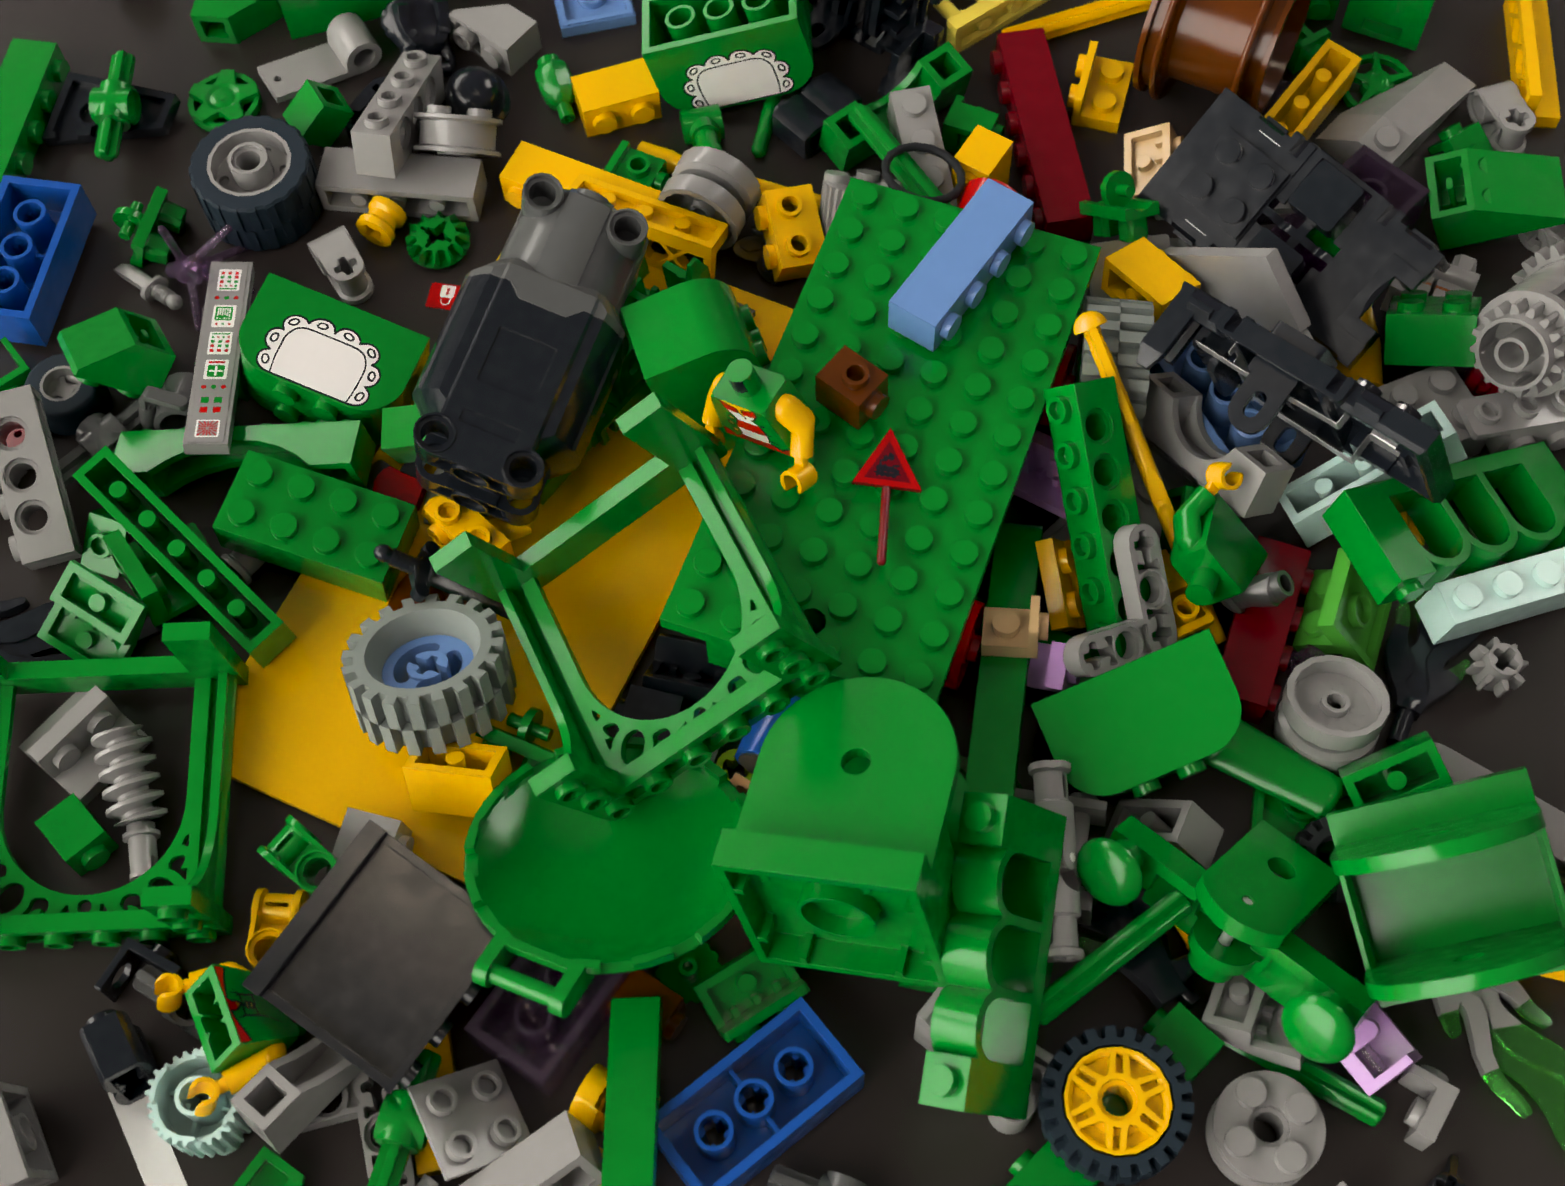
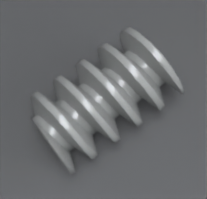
[90,724,168,827]

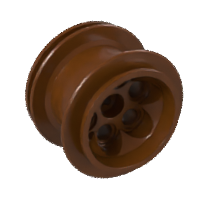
[1133,0,1311,114]

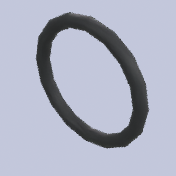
[882,142,966,204]

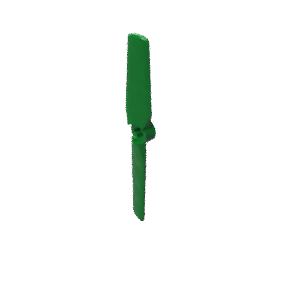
[975,592,1343,819]

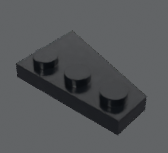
[42,72,181,146]

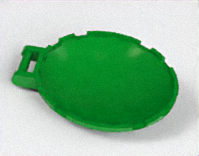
[463,737,746,1019]

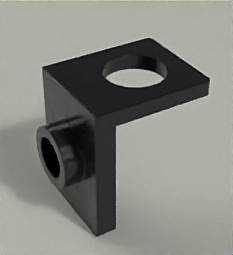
[94,937,189,1003]

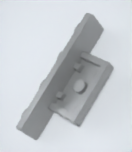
[1456,386,1565,454]

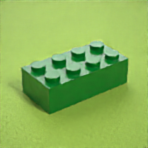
[212,449,420,602]

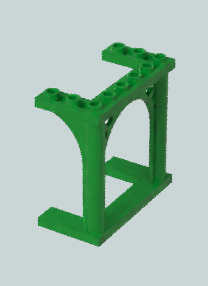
[429,392,843,821]
[0,621,249,951]

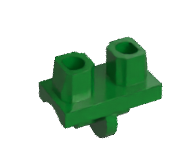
[1079,170,1160,242]
[112,186,187,268]
[475,707,555,767]

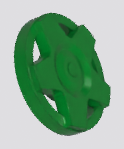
[188,69,262,132]

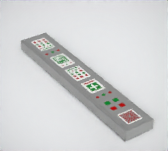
[183,262,255,455]

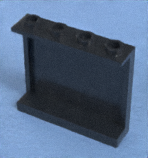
[242,820,494,1094]

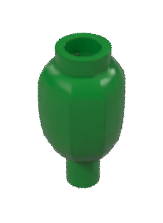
[535,53,576,124]

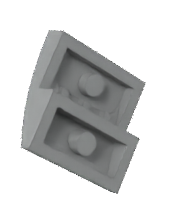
[1201,975,1305,1071]

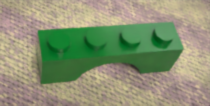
[819,41,973,172]

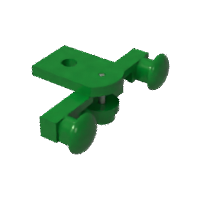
[1076,815,1376,1064]

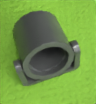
[137,372,194,430]

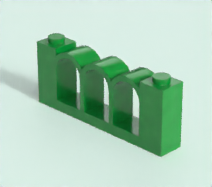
[1322,441,1565,606]
[919,791,1067,1120]

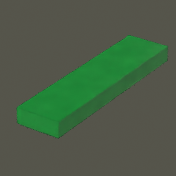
[601,997,663,1186]

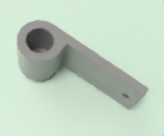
[257,12,382,104]

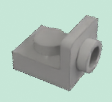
[1398,1064,1460,1152]

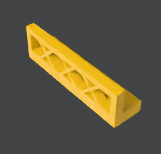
[1503,0,1561,128]
[568,173,729,279]

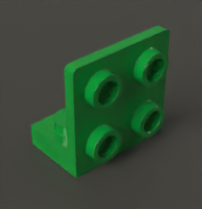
[103,522,214,627]

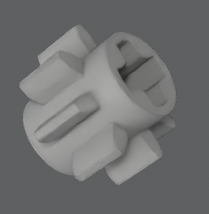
[1465,637,1529,698]

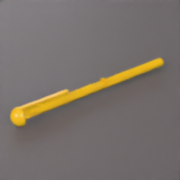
[1073,311,1226,645]

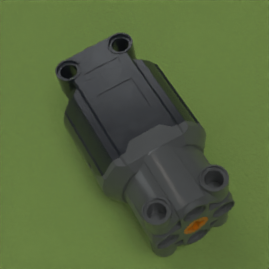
[412,173,649,526]

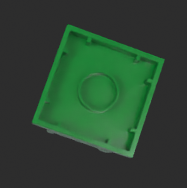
[711,677,971,988]
[1326,766,1565,1008]

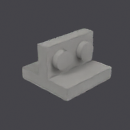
[19,685,150,806]

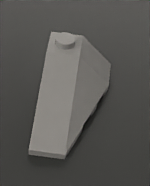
[1314,62,1476,191]

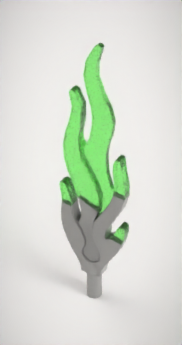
[1432,981,1565,1152]

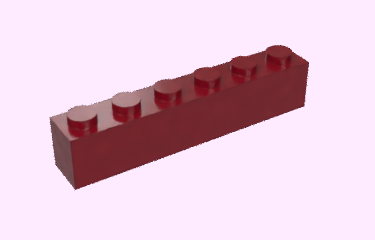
[990,27,1093,242]

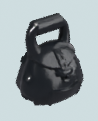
[381,0,456,78]

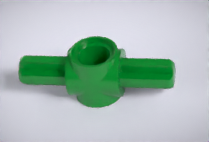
[89,50,141,162]
[367,1049,442,1186]

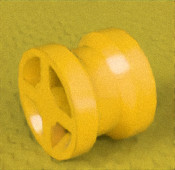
[356,195,407,247]

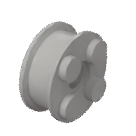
[413,105,503,158]
[1205,1071,1326,1186]

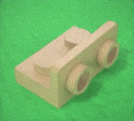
[1124,122,1184,197]

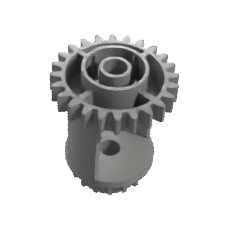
[1470,240,1565,398]

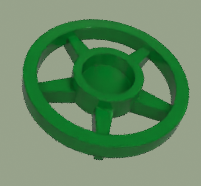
[1342,52,1413,108]

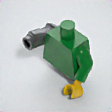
[1170,462,1294,614]

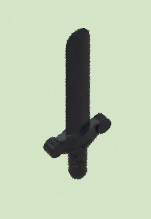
[374,541,510,620]

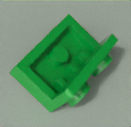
[690,947,811,1043]

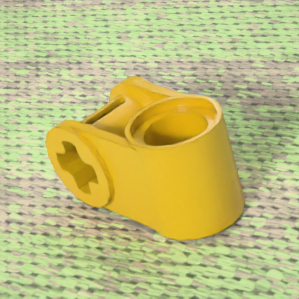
[245,888,309,968]

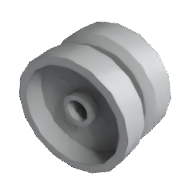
[657,146,761,250]
[1273,655,1390,775]

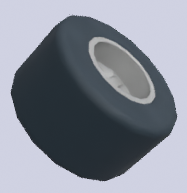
[24,354,110,436]

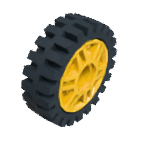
[1038,1025,1194,1186]

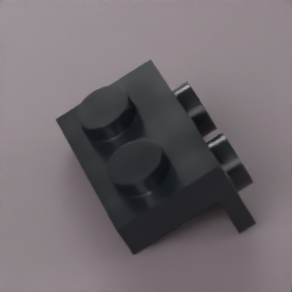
[642,633,736,710]

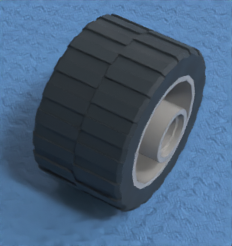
[189,115,323,251]

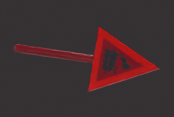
[851,428,922,566]

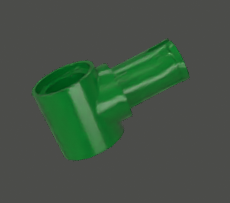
[679,104,725,150]

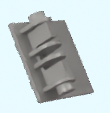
[407,1059,530,1182]

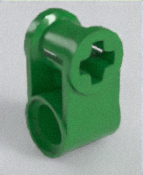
[256,814,339,895]

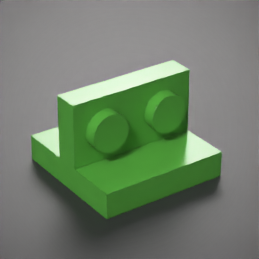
[1293,548,1392,672]

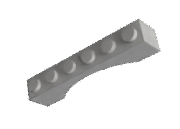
[230,1037,361,1155]

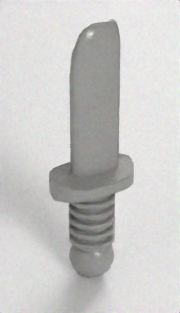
[113,264,183,310]

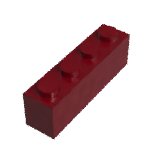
[1221,535,1315,725]

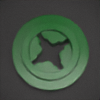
[405,210,471,269]

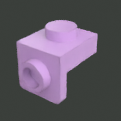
[1027,641,1081,693]

